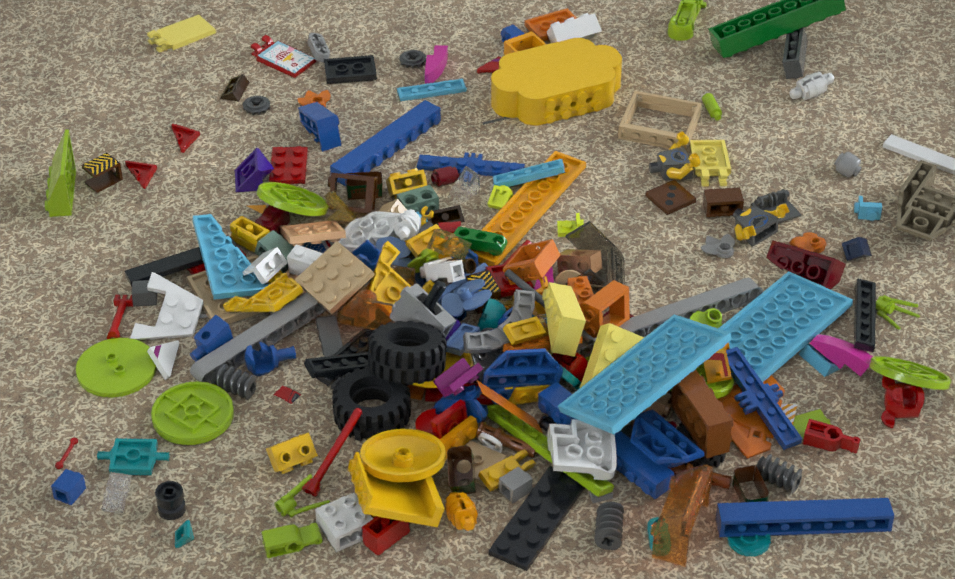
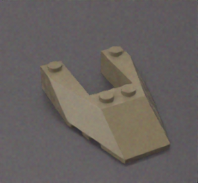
[896,160,955,241]

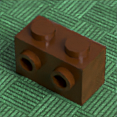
[703,187,744,217]

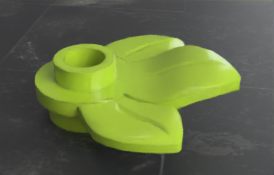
[407,247,439,274]
[689,308,723,328]

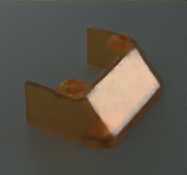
[338,265,415,330]
[650,465,713,567]

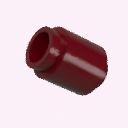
[431,166,459,187]

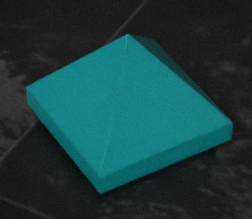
[175,520,194,548]

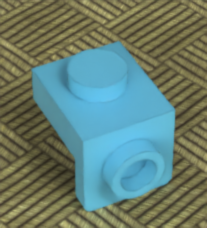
[854,196,882,221]

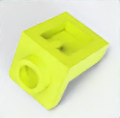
[487,185,513,210]
[557,213,584,237]

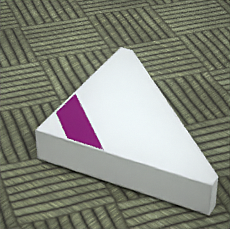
[147,340,179,380]

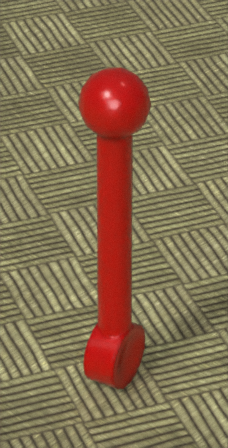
[55,437,78,469]

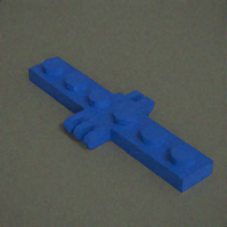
[417,152,525,182]
[726,347,802,450]

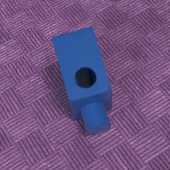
[190,315,233,362]

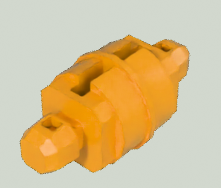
[445,492,478,531]

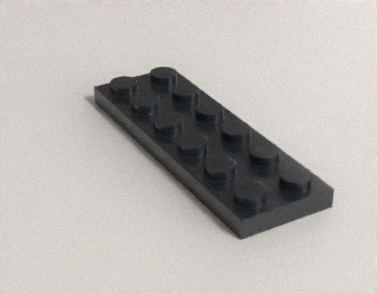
[488,466,585,571]

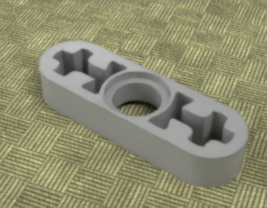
[307,33,330,62]

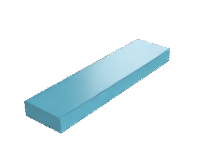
[397,79,467,101]
[493,159,565,187]

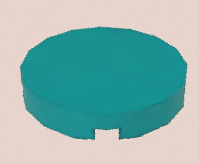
[559,364,582,390]
[727,534,771,557]

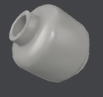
[834,152,862,178]

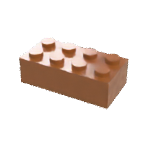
[671,370,733,458]

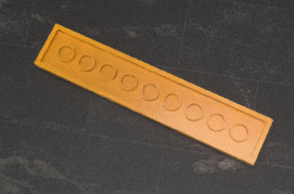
[472,151,586,266]

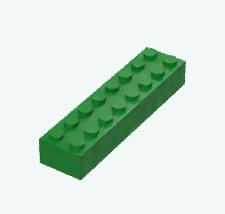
[708,0,846,58]

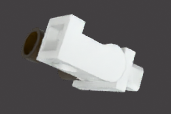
[420,257,476,283]

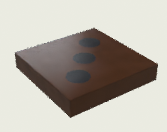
[645,179,696,215]

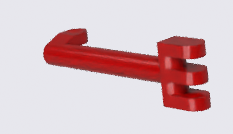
[107,294,133,339]

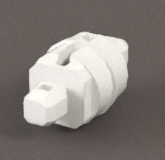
[789,72,834,100]
[394,209,421,241]

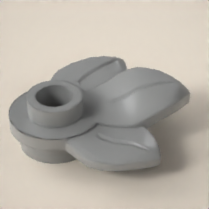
[701,234,735,258]

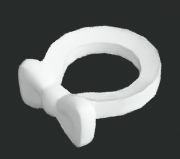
[478,433,503,453]

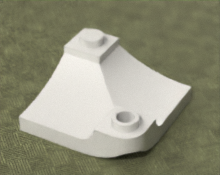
[334,211,400,252]
[547,419,617,480]

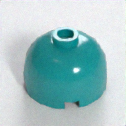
[477,298,507,332]

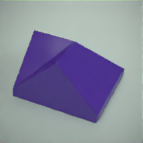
[235,147,274,193]

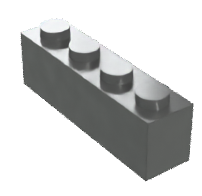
[782,27,808,79]

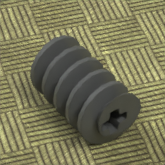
[211,364,256,400]
[754,454,803,494]
[594,501,624,550]

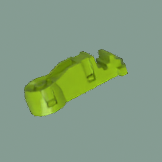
[667,0,707,41]

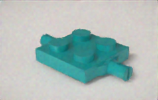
[97,438,170,475]

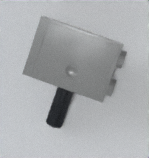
[389,281,457,338]

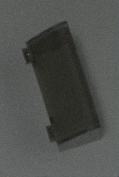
[566,221,625,294]

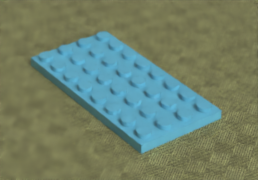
[718,271,853,382]
[558,314,732,435]

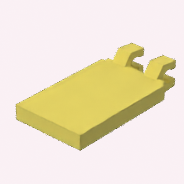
[147,15,216,53]
[689,140,731,187]

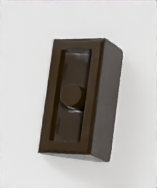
[220,74,249,102]
[425,205,465,226]

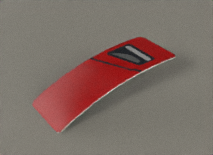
[273,386,301,404]

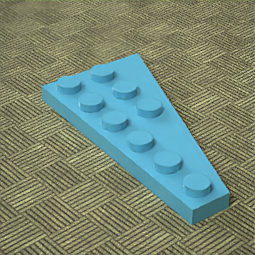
[192,214,268,299]

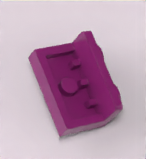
[433,358,483,397]

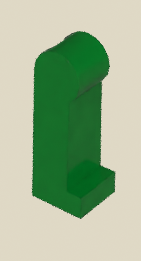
[452,226,508,256]

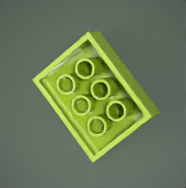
[45,129,76,217]

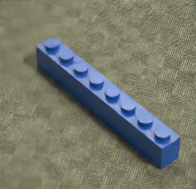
[330,100,441,186]
[538,382,674,499]
[715,498,895,537]

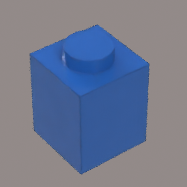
[51,469,86,506]

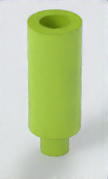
[702,93,722,121]

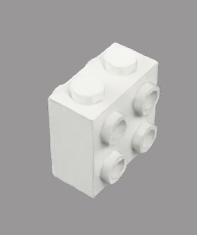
[315,493,373,552]

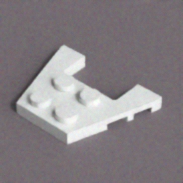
[130,272,204,340]

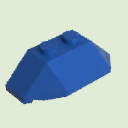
[481,348,563,388]
[630,409,705,468]

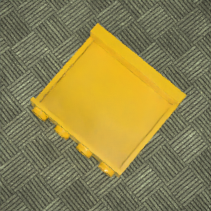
[348,452,444,528]

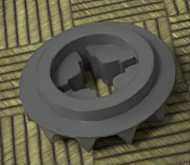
[400,50,426,68]
[243,96,270,115]

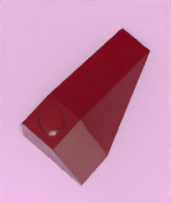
[766,240,846,290]

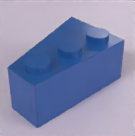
[298,102,342,152]

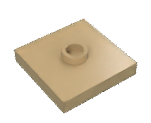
[453,440,506,487]

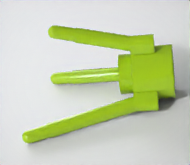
[876,295,920,330]
[274,474,330,518]

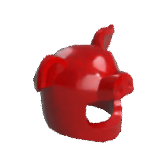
[881,375,925,428]

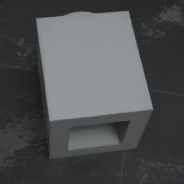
[499,466,533,504]

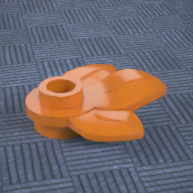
[297,90,331,107]
[789,232,826,253]

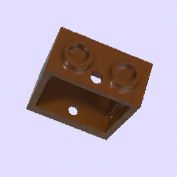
[326,173,378,213]

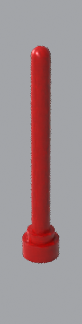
[302,408,362,497]

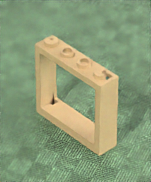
[618,91,702,151]

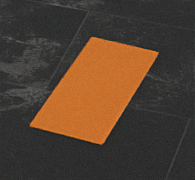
[477,380,543,433]

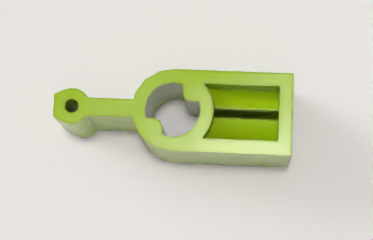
[261,523,323,559]

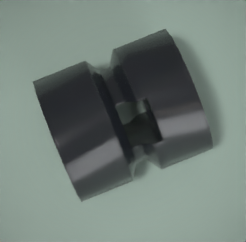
[155,481,186,520]

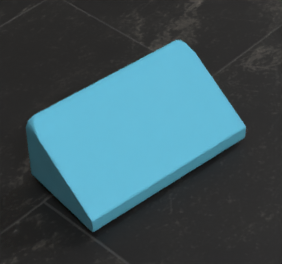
[799,344,843,377]

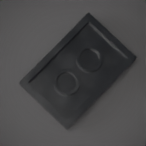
[324,55,377,84]

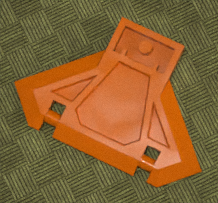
[717,375,785,459]

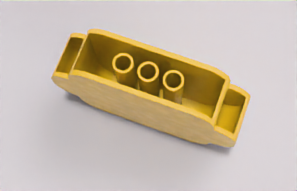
[491,38,622,126]

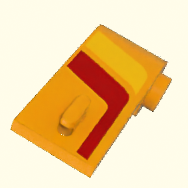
[703,342,732,384]

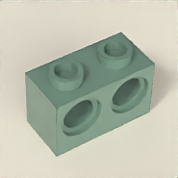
[397,185,439,215]

